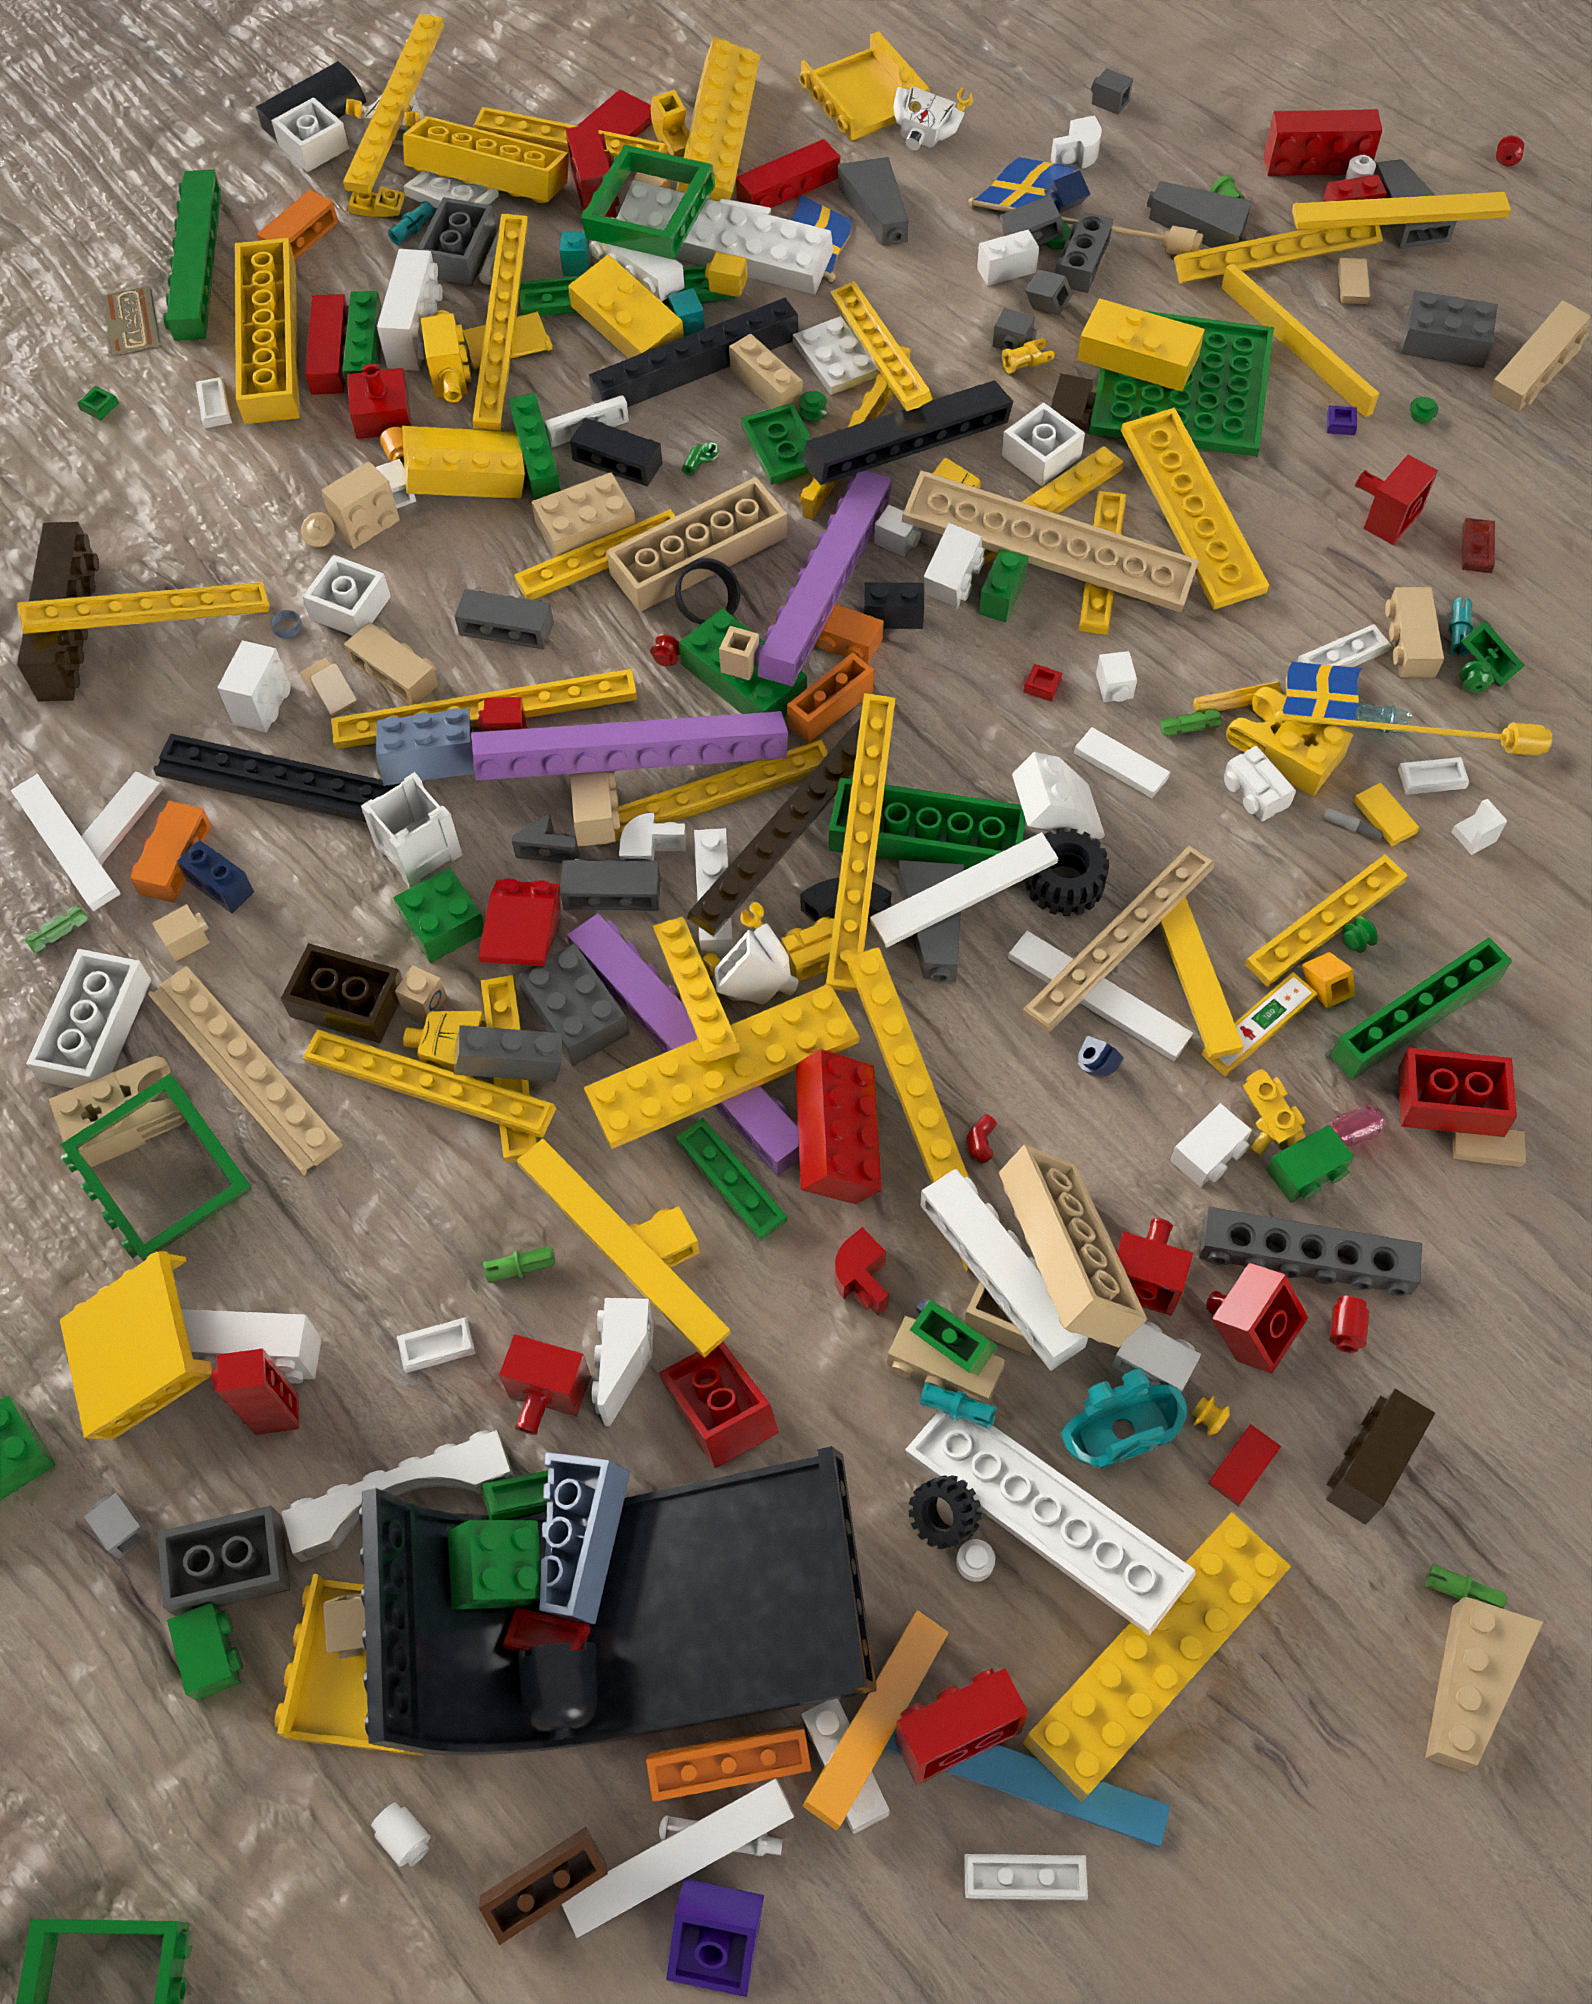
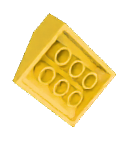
[402,426,525,499]

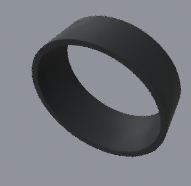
[675,558,740,624]

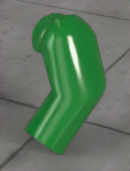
[682,441,719,476]

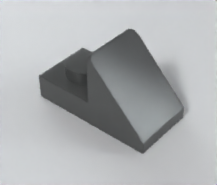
[512,814,580,863]

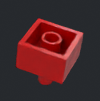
[347,364,412,439]
[1355,454,1438,545]
[1116,1218,1193,1316]
[1206,1263,1309,1374]
[499,1334,591,1435]

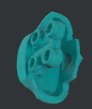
[1061,1368,1187,1469]

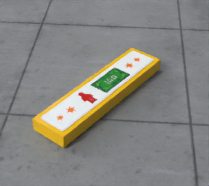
[1201,972,1318,1077]

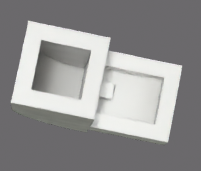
[1051,115,1102,168]
[619,813,687,861]

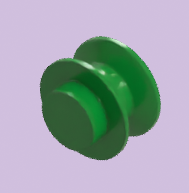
[799,391,827,421]
[1459,661,1494,693]
[1342,916,1378,953]

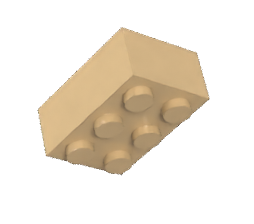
[532,472,636,558]

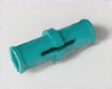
[388,201,435,245]
[1449,597,1473,656]
[920,1382,997,1429]

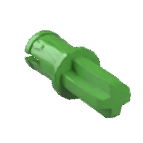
[483,1246,555,1283]
[1426,1563,1507,1609]

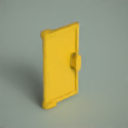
[463,312,553,370]

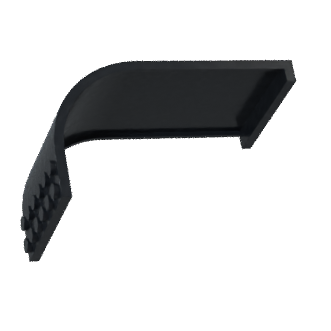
[359,1446,877,1755]

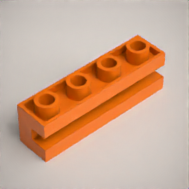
[646,1724,811,1802]

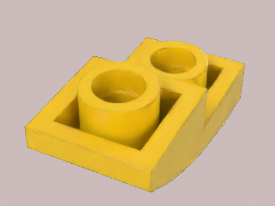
[348,186,406,217]

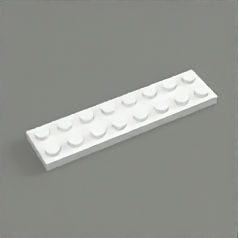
[905,1411,1195,1636]

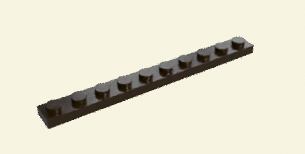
[687,717,861,937]

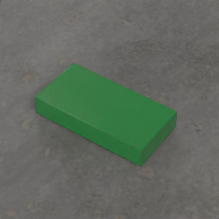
[481,1470,548,1520]

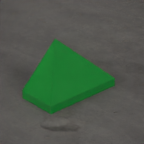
[1460,621,1525,687]

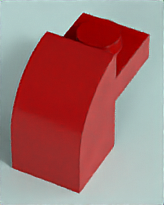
[835,1227,889,1315]

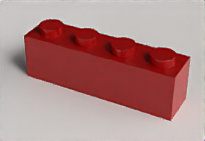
[736,139,840,208]
[305,294,349,395]
[211,1348,299,1435]

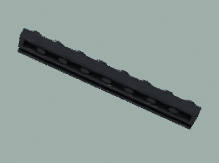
[153,734,400,823]

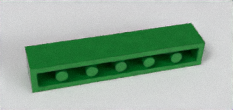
[1330,937,1512,1081]

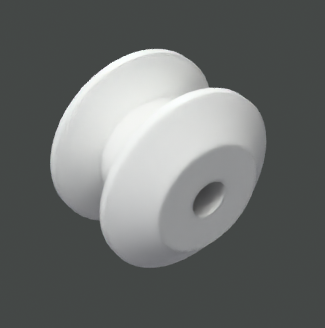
[956,1539,995,1582]

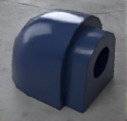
[1078,1035,1124,1078]

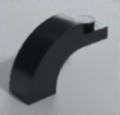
[800,878,900,945]

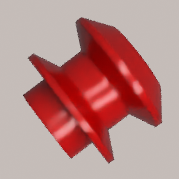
[1496,136,1524,166]
[650,634,680,666]

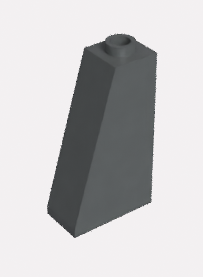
[838,157,909,246]
[1374,159,1457,248]
[1147,181,1252,248]
[898,860,964,983]

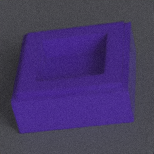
[1327,405,1357,435]

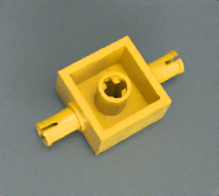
[421,310,472,403]

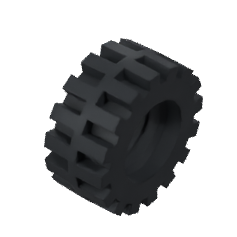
[908,1475,982,1549]

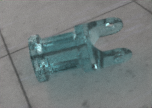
[1354,699,1411,733]

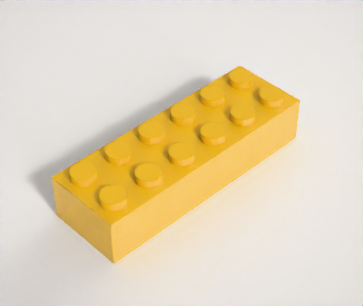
[403,116,569,203]

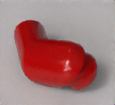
[966,1114,997,1164]

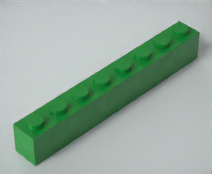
[163,169,221,341]

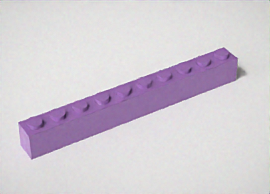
[755,471,892,687]
[471,711,788,781]
[567,913,800,1177]

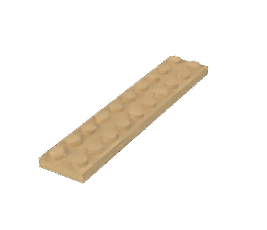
[901,470,1199,613]

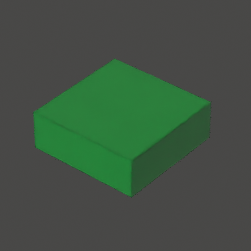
[77,386,119,420]

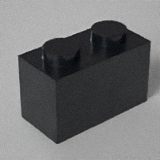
[864,582,924,629]

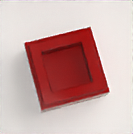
[1023,664,1063,702]

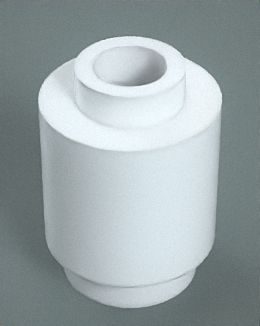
[1345,155,1376,180]
[371,1802,431,1867]

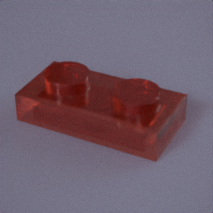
[1462,518,1495,573]

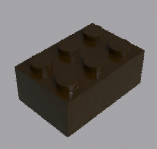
[280,943,403,1043]
[1326,1388,1435,1525]

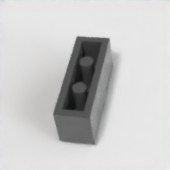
[454,589,554,650]
[560,859,661,911]
[454,1025,562,1082]

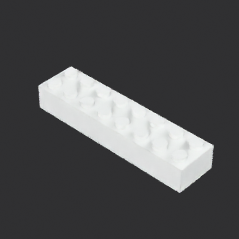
[616,180,833,295]

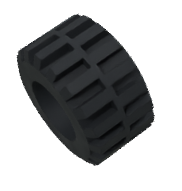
[1025,828,1109,916]

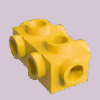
[1242,1069,1307,1156]

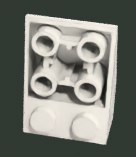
[592,1298,654,1426]

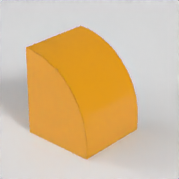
[1302,952,1355,1008]

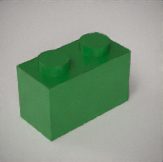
[979,549,1029,623]
[1266,1124,1354,1203]
[909,1300,998,1376]
[167,1602,243,1701]

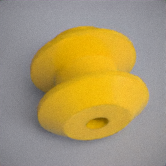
[1191,1395,1230,1436]

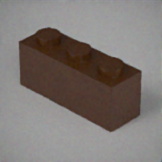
[479,1827,608,1945]

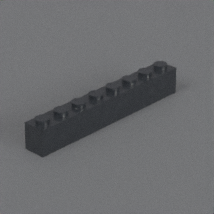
[589,297,798,407]
[803,380,1014,485]

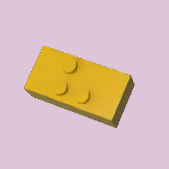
[568,254,684,359]
[1077,298,1205,392]

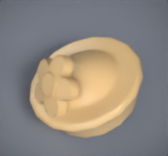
[301,512,335,547]

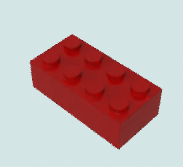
[1264,109,1383,176]
[796,1049,882,1204]

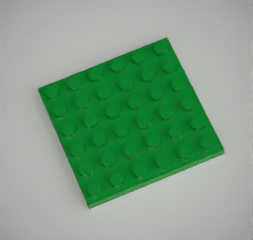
[1089,310,1274,457]

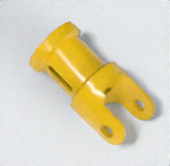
[1002,338,1055,374]

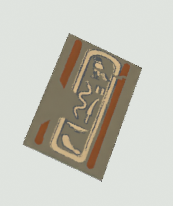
[102,286,160,356]

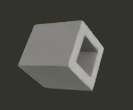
[84,1492,151,1560]

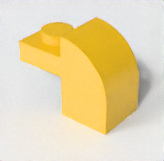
[651,89,689,157]

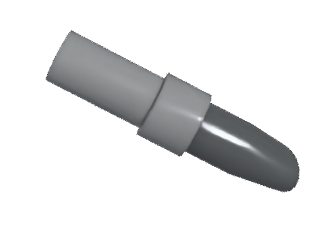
[1323,808,1383,840]

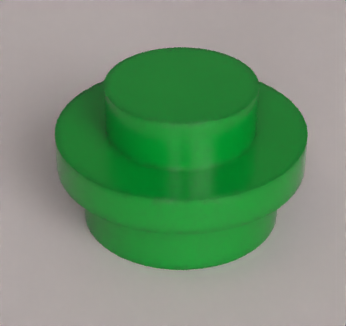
[1409,397,1439,424]

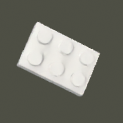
[404,171,499,208]
[793,316,879,395]

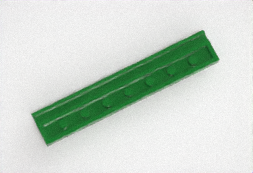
[520,265,735,316]

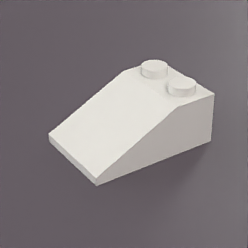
[1012,752,1105,839]

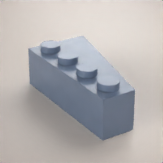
[539,1452,631,1624]

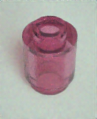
[1330,1104,1385,1148]

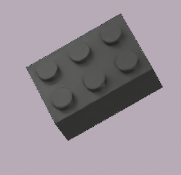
[417,197,497,286]
[1401,290,1498,368]
[518,943,629,1067]
[157,1506,290,1616]

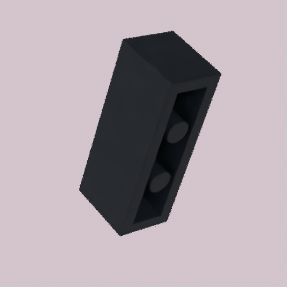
[570,418,663,487]

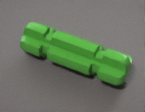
[1160,709,1221,736]
[25,905,88,953]

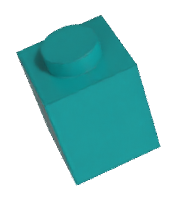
[559,231,592,276]
[668,288,705,336]

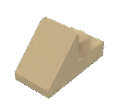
[299,658,358,718]

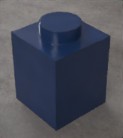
[1044,170,1091,213]

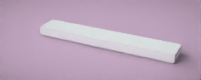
[10,774,121,911]
[870,832,1058,948]
[1008,931,1193,1062]
[562,1778,795,1938]

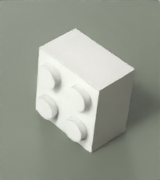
[271,97,349,172]
[1001,403,1085,487]
[924,523,985,608]
[302,555,391,636]
[217,640,291,733]

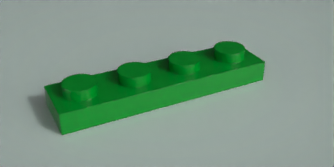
[676,1118,787,1242]

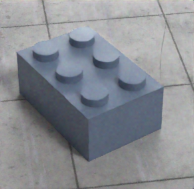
[376,708,475,786]

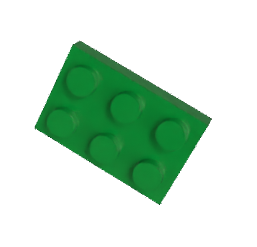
[741,403,812,485]

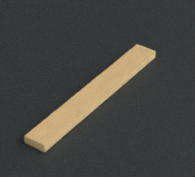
[1023,845,1215,1033]

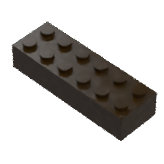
[17,522,99,702]

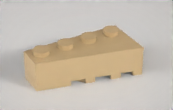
[1490,300,1591,412]
[1425,1597,1543,1772]

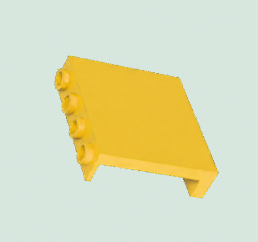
[799,31,930,141]
[60,1251,212,1440]
[275,1574,424,1757]

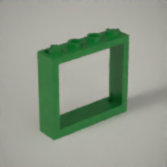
[581,145,715,260]
[60,1073,252,1261]
[16,1919,192,2004]

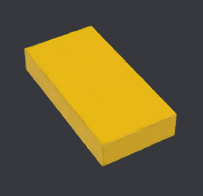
[1353,782,1420,847]

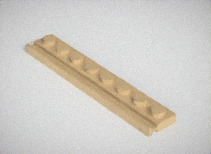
[147,965,343,1176]

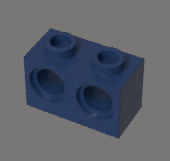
[177,840,254,914]

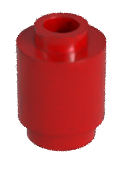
[1329,1296,1370,1353]

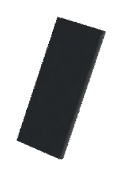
[256,61,366,141]

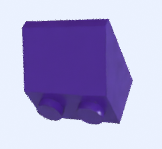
[666,1879,764,1997]

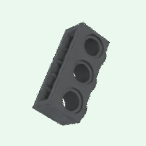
[1055,212,1114,293]

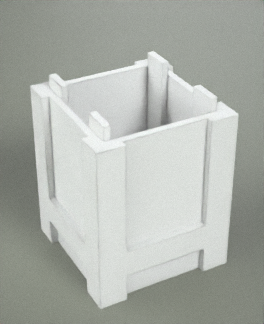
[361,772,463,888]

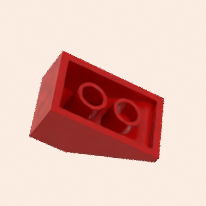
[478,878,561,966]
[658,1341,779,1468]

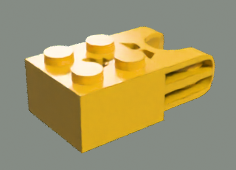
[1226,687,1353,797]

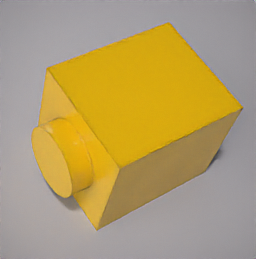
[705,252,748,297]

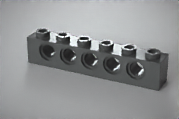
[1199,1206,1422,1297]

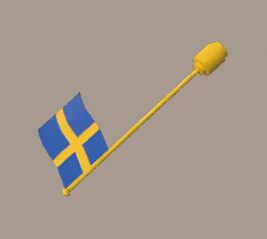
[1275,662,1552,756]

